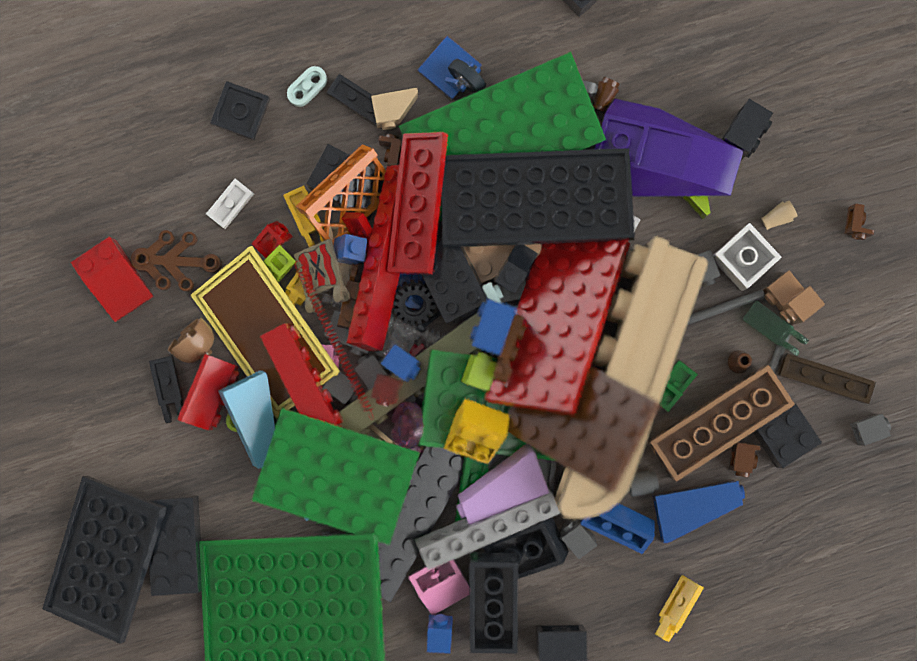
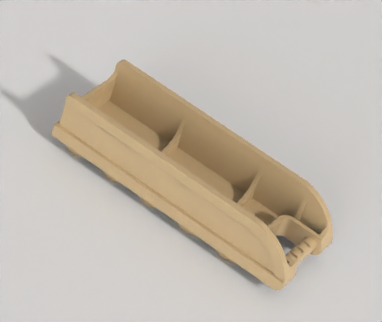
[553,236,708,518]

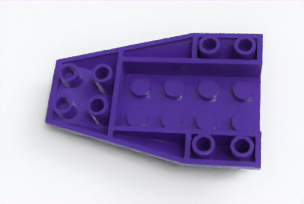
[595,99,743,197]

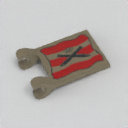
[294,239,350,313]

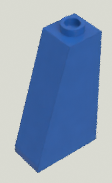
[652,480,745,543]

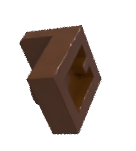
[378,134,402,166]
[845,204,874,240]

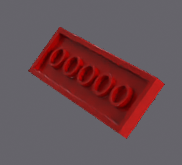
[387,132,448,274]

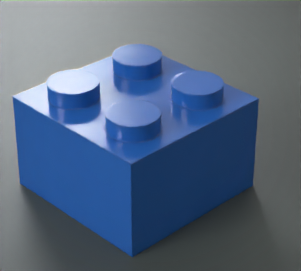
[470,299,518,355]

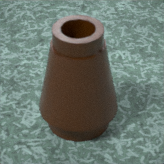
[593,77,620,113]
[728,350,752,373]

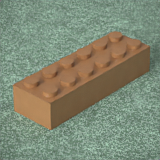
[647,365,795,482]

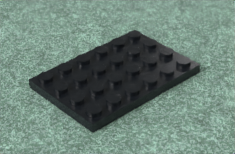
[42,476,166,644]

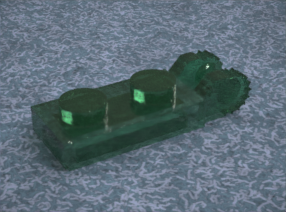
[742,301,809,356]

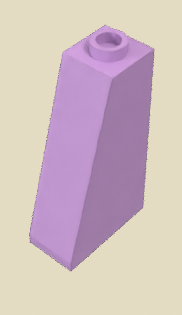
[456,444,549,525]

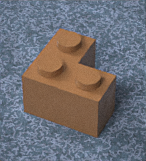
[763,270,825,325]

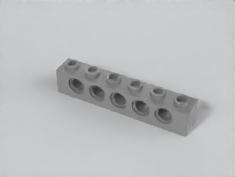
[415,489,560,570]

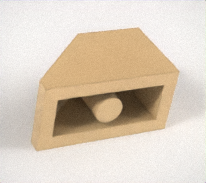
[371,88,418,130]

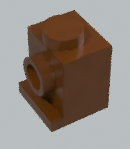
[729,443,761,477]

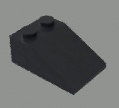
[306,144,384,220]
[483,517,569,579]

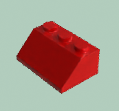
[177,354,240,430]

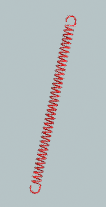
[295,260,374,420]

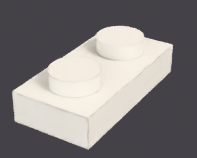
[206,179,254,229]

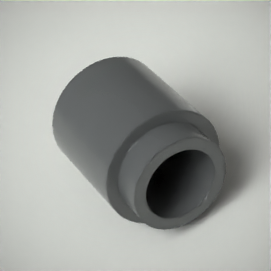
[626,470,659,497]

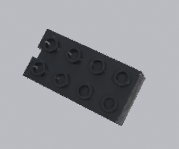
[422,221,488,326]

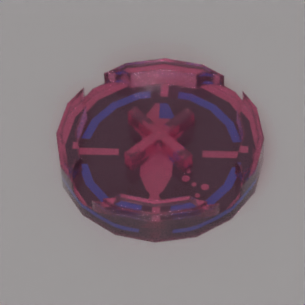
[392,402,423,449]

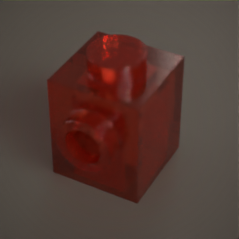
[371,373,404,407]

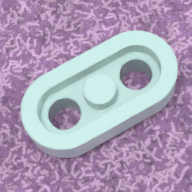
[287,66,327,107]

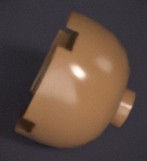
[168,318,214,363]

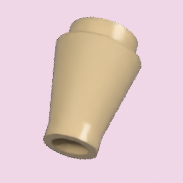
[761,200,798,230]

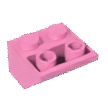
[409,559,470,615]

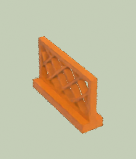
[295,145,386,246]

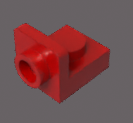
[252,221,293,258]

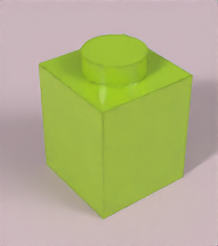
[462,352,497,391]

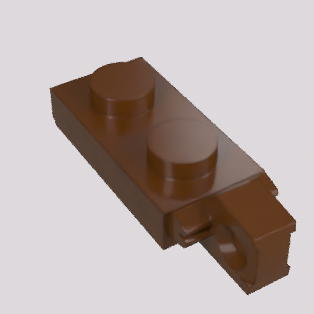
[492,314,526,383]

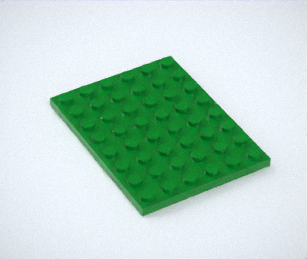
[199,534,385,661]

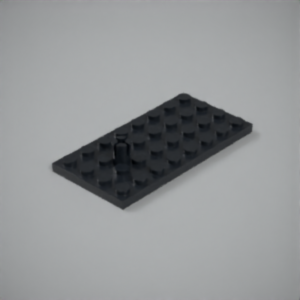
[442,148,635,248]

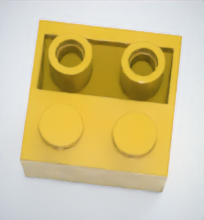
[444,399,509,464]

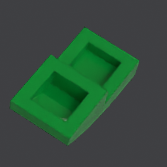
[659,359,698,412]

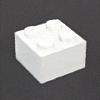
[713,223,782,291]

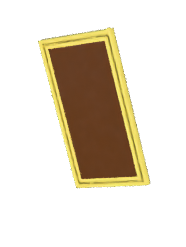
[191,246,340,419]

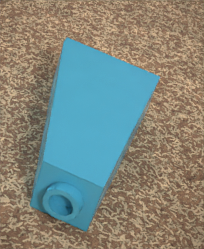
[218,371,275,469]

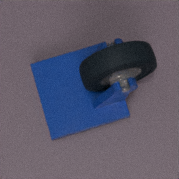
[418,36,486,100]

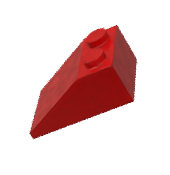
[70,236,154,322]

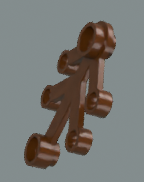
[131,230,222,292]

